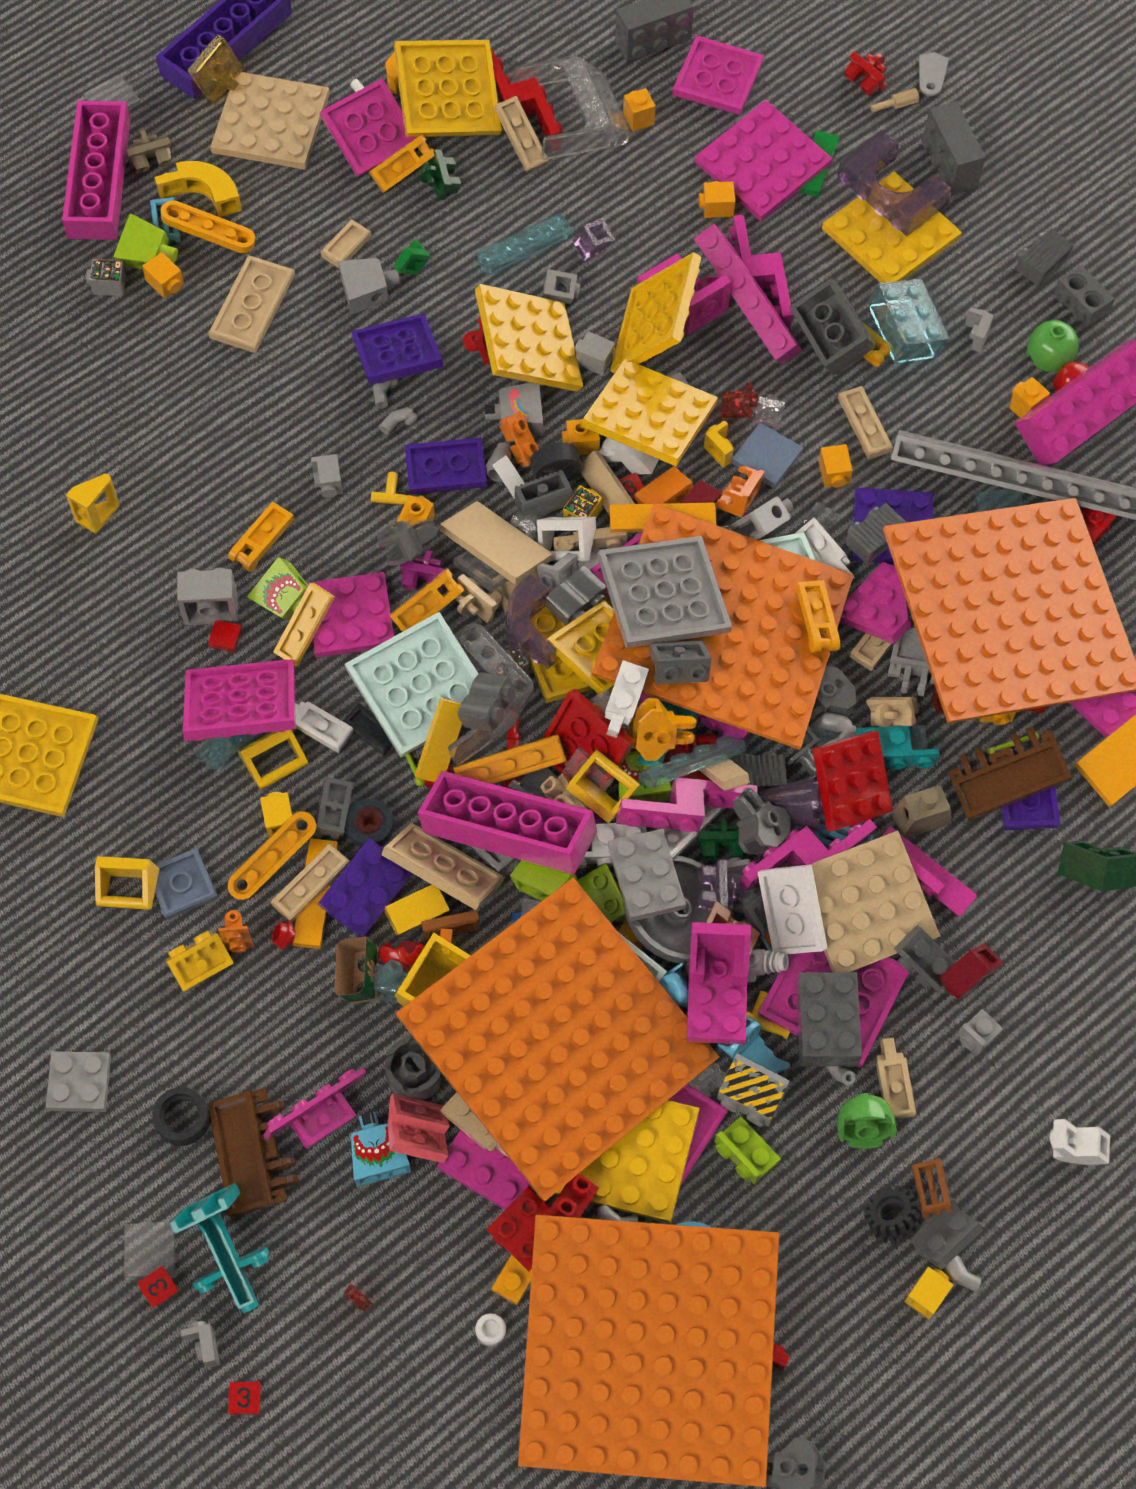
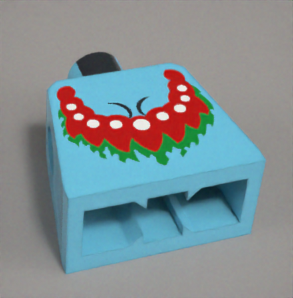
[351,1112,411,1187]

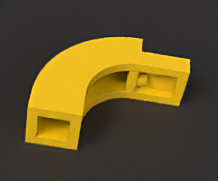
[155,161,242,217]

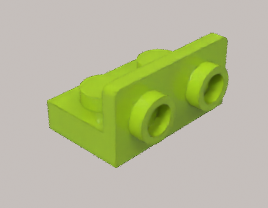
[715,1116,781,1185]

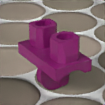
[400,550,445,593]

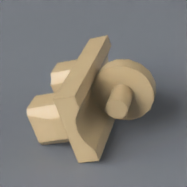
[455,574,503,623]
[866,697,919,727]
[541,774,587,809]

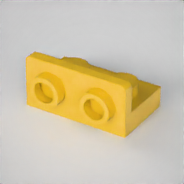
[165,931,233,991]

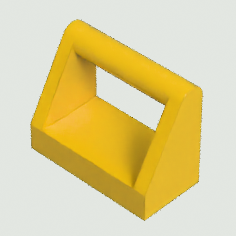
[66,474,119,534]
[237,730,309,790]
[565,750,640,823]
[95,856,160,910]

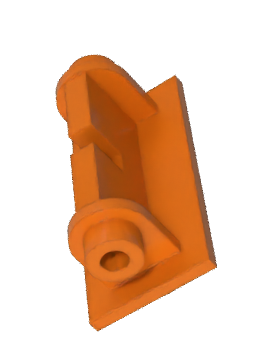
[499,411,539,468]
[218,910,254,953]

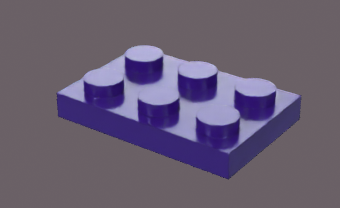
[404,437,487,495]
[995,749,1061,830]
[317,838,413,938]

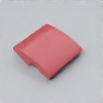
[388,1093,449,1163]

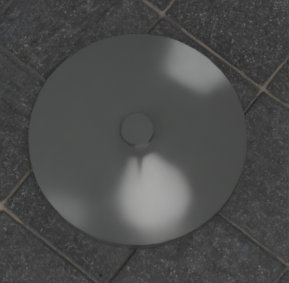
[624,856,734,964]

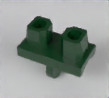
[418,149,461,200]
[697,816,745,861]

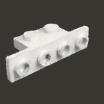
[578,823,646,869]

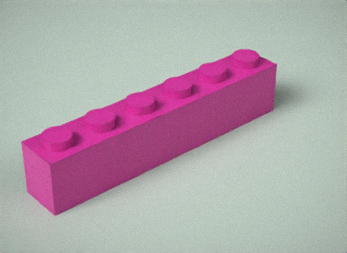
[694,224,803,365]

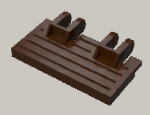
[948,727,1073,822]
[208,1088,299,1218]

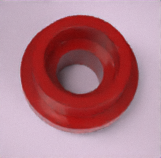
[272,921,296,950]

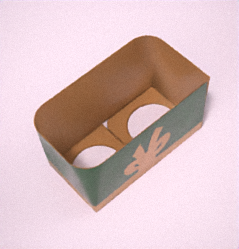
[334,936,379,1004]

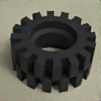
[864,1186,922,1244]

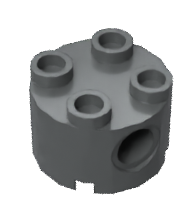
[385,1037,444,1101]

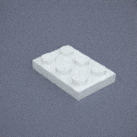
[758,864,828,954]

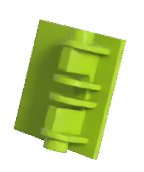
[578,863,626,923]

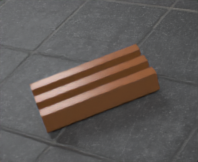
[421,910,480,941]
[912,1158,953,1219]

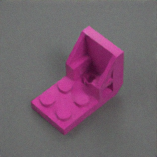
[637,254,732,335]
[687,922,751,1044]

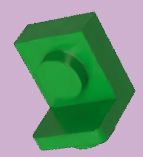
[393,240,431,275]

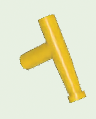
[371,472,424,504]
[746,991,790,1039]

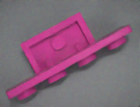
[881,827,977,917]
[264,1068,366,1149]

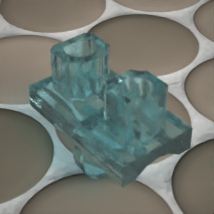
[195,734,250,772]
[373,959,408,1005]

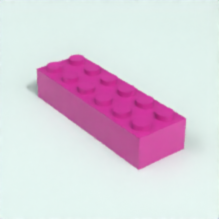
[62,101,131,240]
[1014,338,1136,465]
[418,771,597,875]

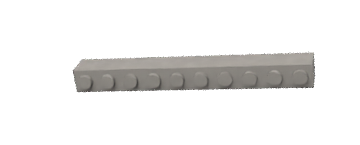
[891,430,1136,520]

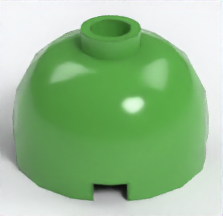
[1027,320,1079,372]
[837,1093,897,1149]

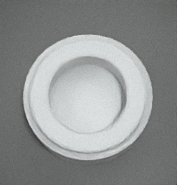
[476,1314,506,1346]

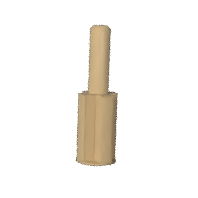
[870,88,919,112]

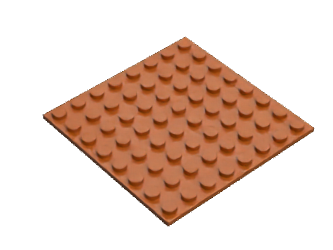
[883,498,1136,723]
[591,503,854,750]
[395,877,719,1202]
[518,1215,779,1487]

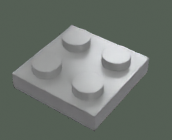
[45,1052,111,1112]

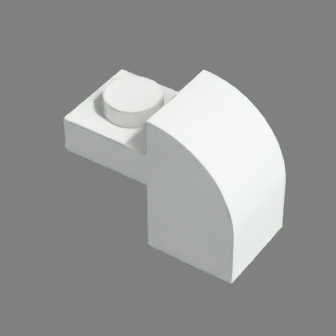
[599,437,659,474]
[1050,1119,1110,1165]

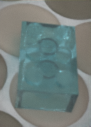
[867,278,950,363]

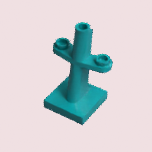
[170,1183,270,1313]

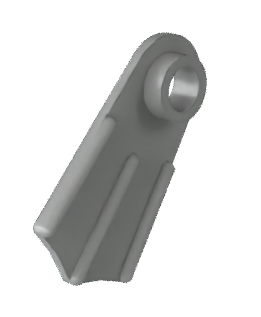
[919,52,949,97]

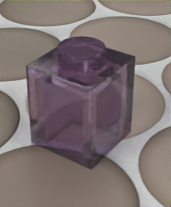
[572,218,615,261]

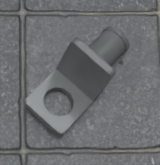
[785,727,819,780]

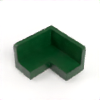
[1058,841,1136,892]

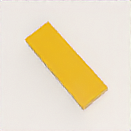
[273,583,335,666]
[415,698,462,782]

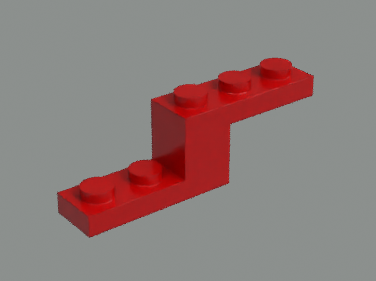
[491,48,563,150]

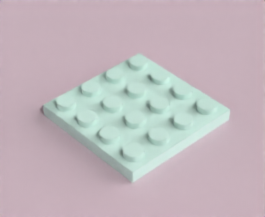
[345,612,478,757]

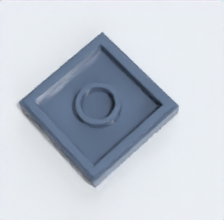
[732,423,803,489]
[155,848,218,920]

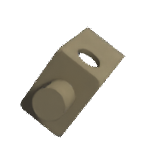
[892,786,951,838]

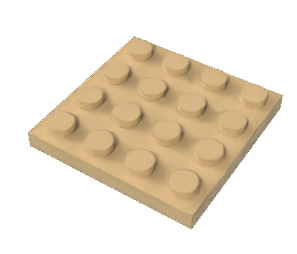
[211,71,330,170]
[809,831,940,972]

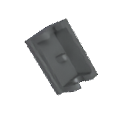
[312,777,353,841]

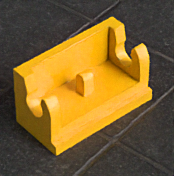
[384,885,450,936]

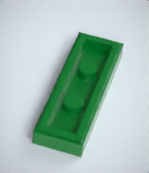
[799,130,840,197]

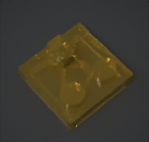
[187,34,244,104]

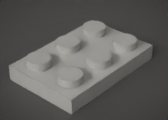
[608,829,686,922]

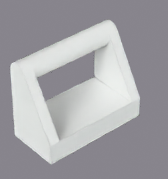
[537,517,596,562]

